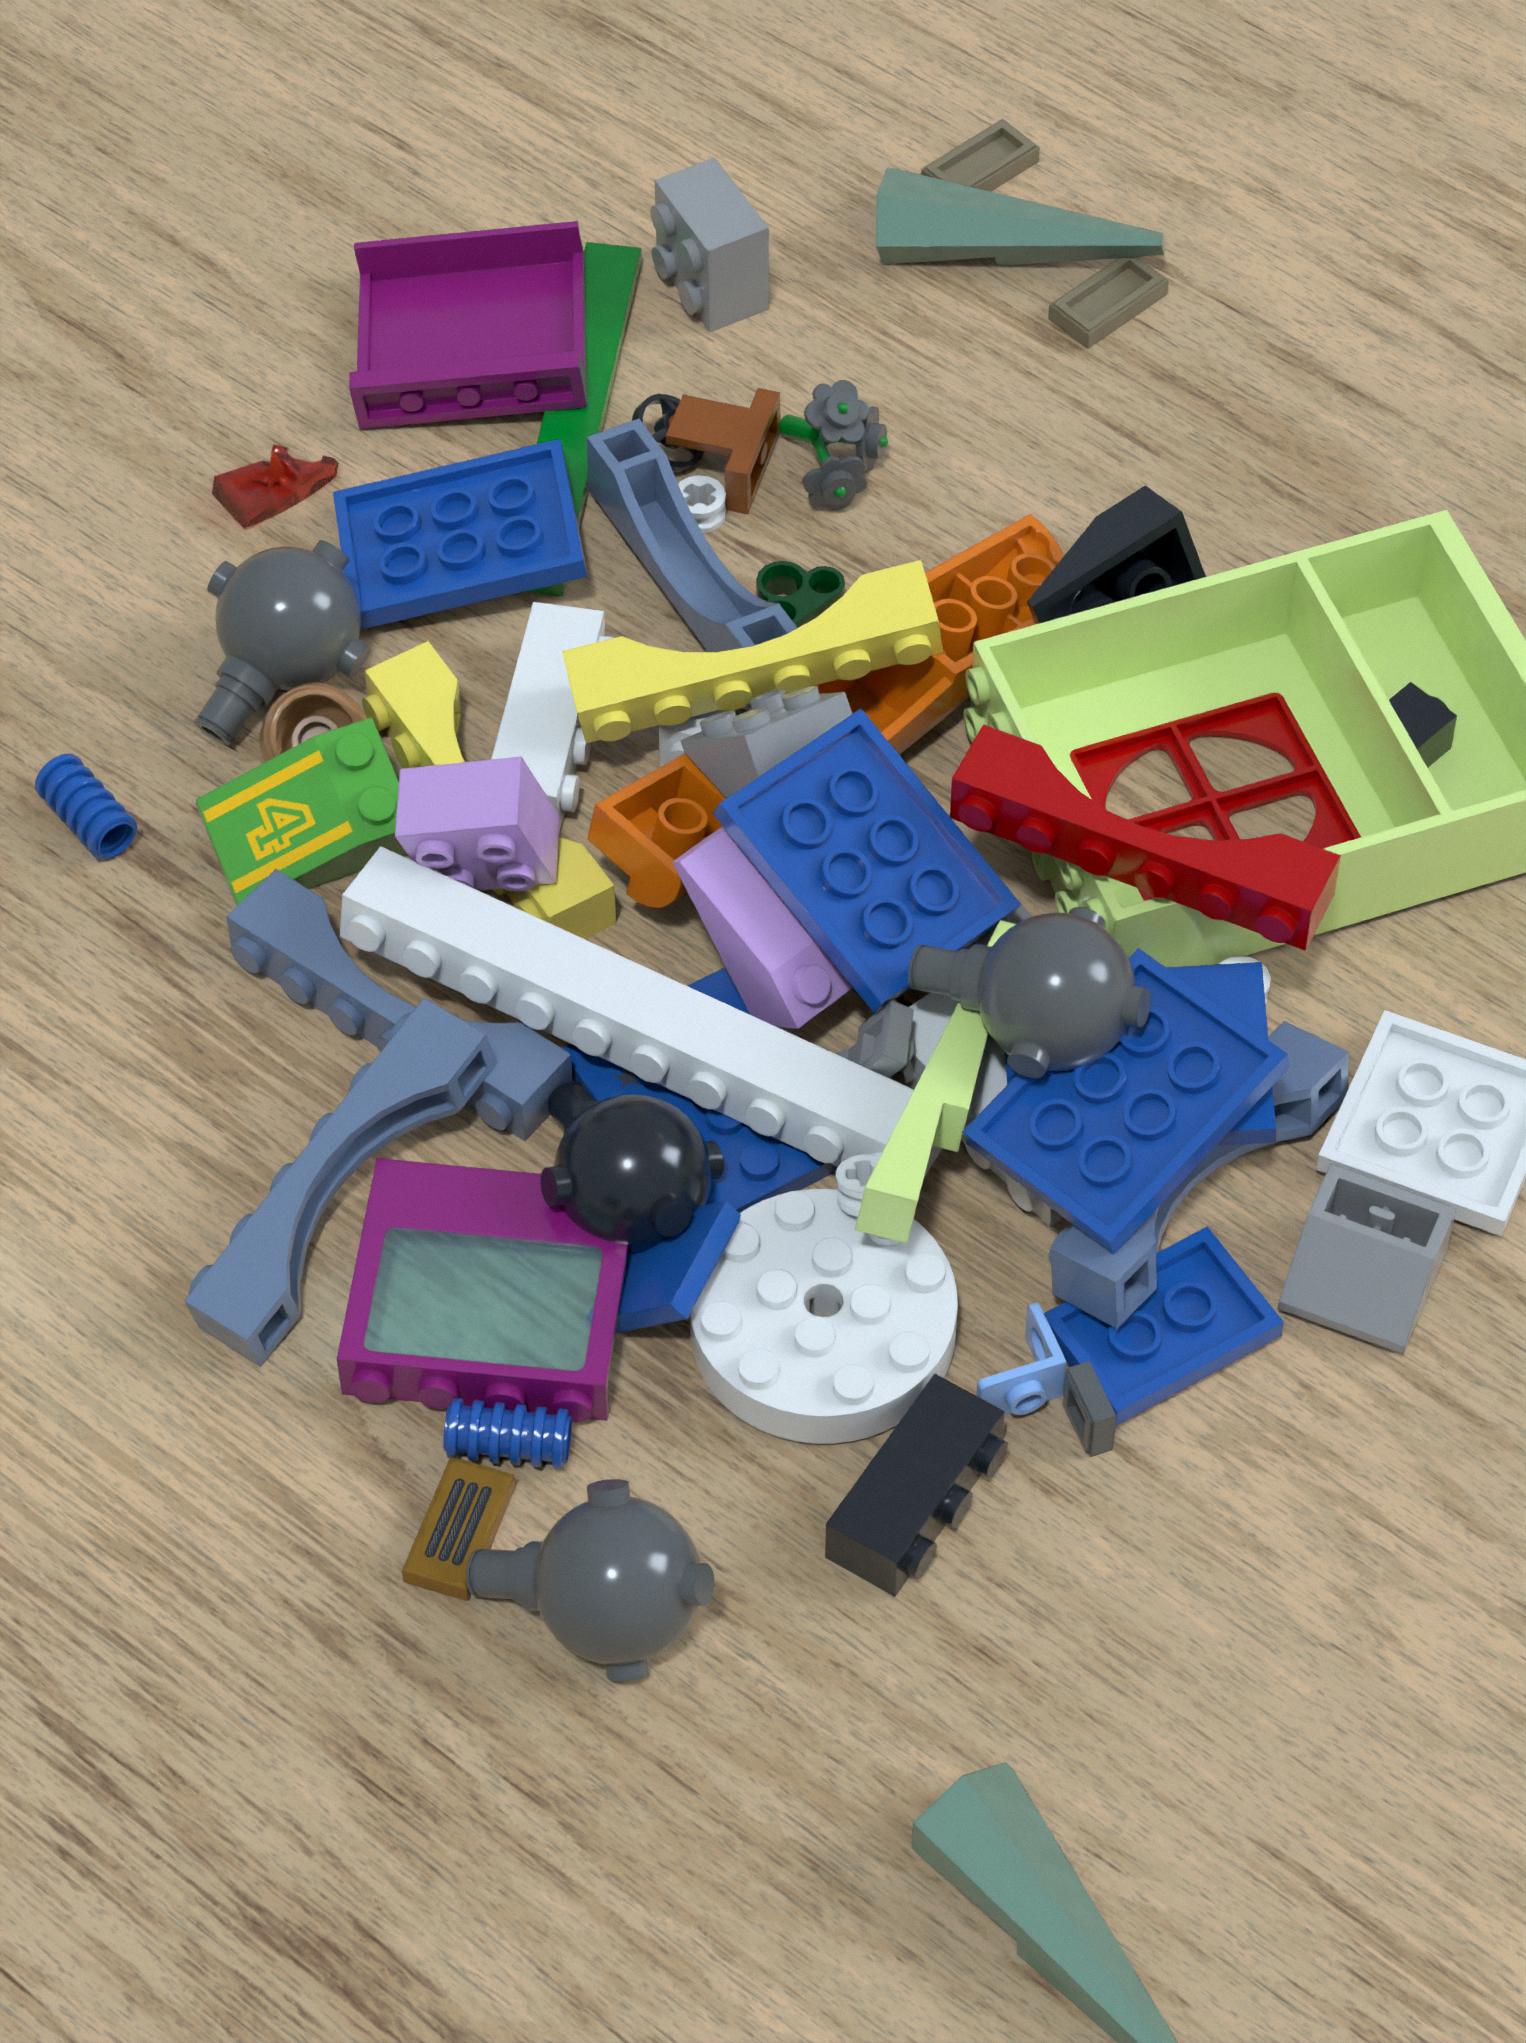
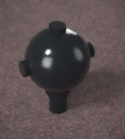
[540,1082,724,1253]

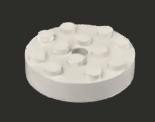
[690,1189,958,1444]

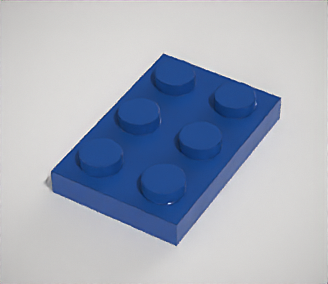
[1044,1226,1284,1426]

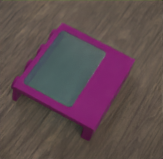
[337,1158,628,1422]

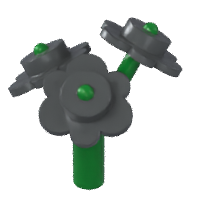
[779,380,888,510]

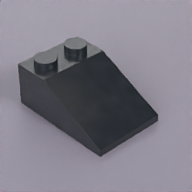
[1027,485,1206,624]

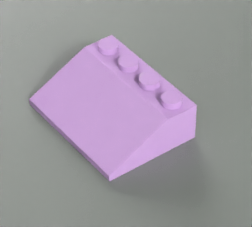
[673,826,853,1029]

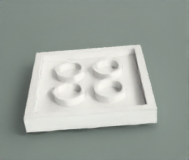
[1316,1010,1526,1236]

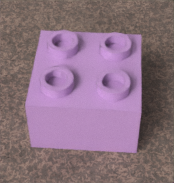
[395,756,560,891]

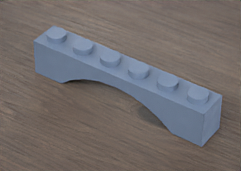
[587,419,797,709]
[226,869,573,1141]
[185,998,497,1367]
[1049,1021,1349,1328]

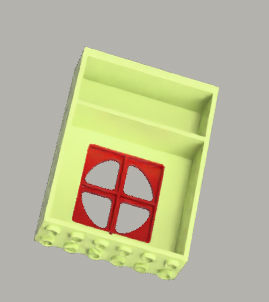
[963,510,1526,967]

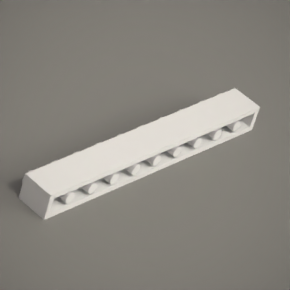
[340,846,942,1177]

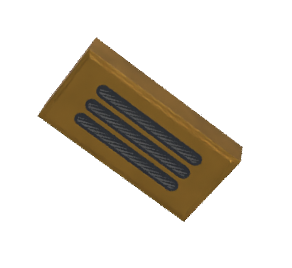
[402,1456,516,1601]

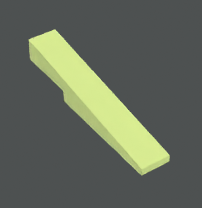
[855,920,1016,1244]

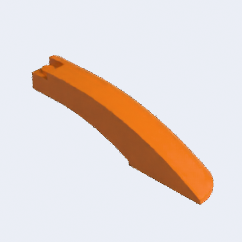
[587,513,1064,908]

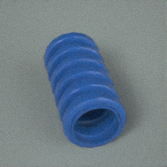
[35,754,137,860]
[443,1398,572,1469]

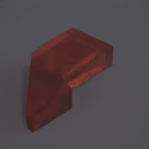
[212,444,339,528]

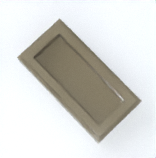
[921,119,1040,191]
[1048,257,1169,349]

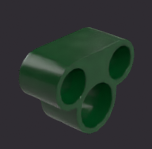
[756,561,845,628]

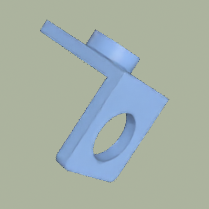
[976,1302,1066,1415]

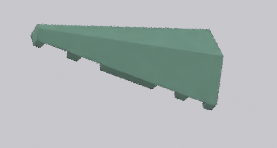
[876,168,1165,266]
[911,1762,1178,2043]

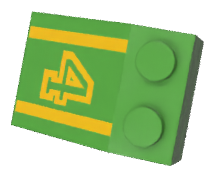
[196,717,408,906]

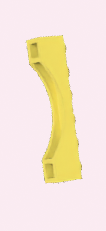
[562,560,944,744]
[362,641,616,939]

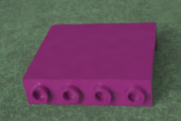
[349,221,587,429]

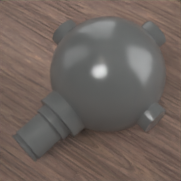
[194,540,369,746]
[908,907,1151,1078]
[466,1479,714,1681]

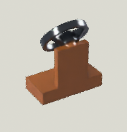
[632,388,781,515]

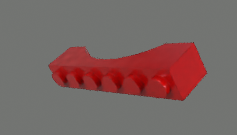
[950,724,1341,951]

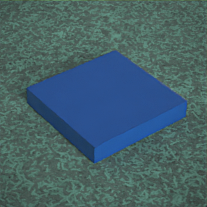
[586,1201,741,1333]

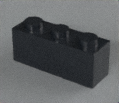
[825,1373,1008,1597]

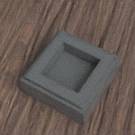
[1062,1361,1116,1457]

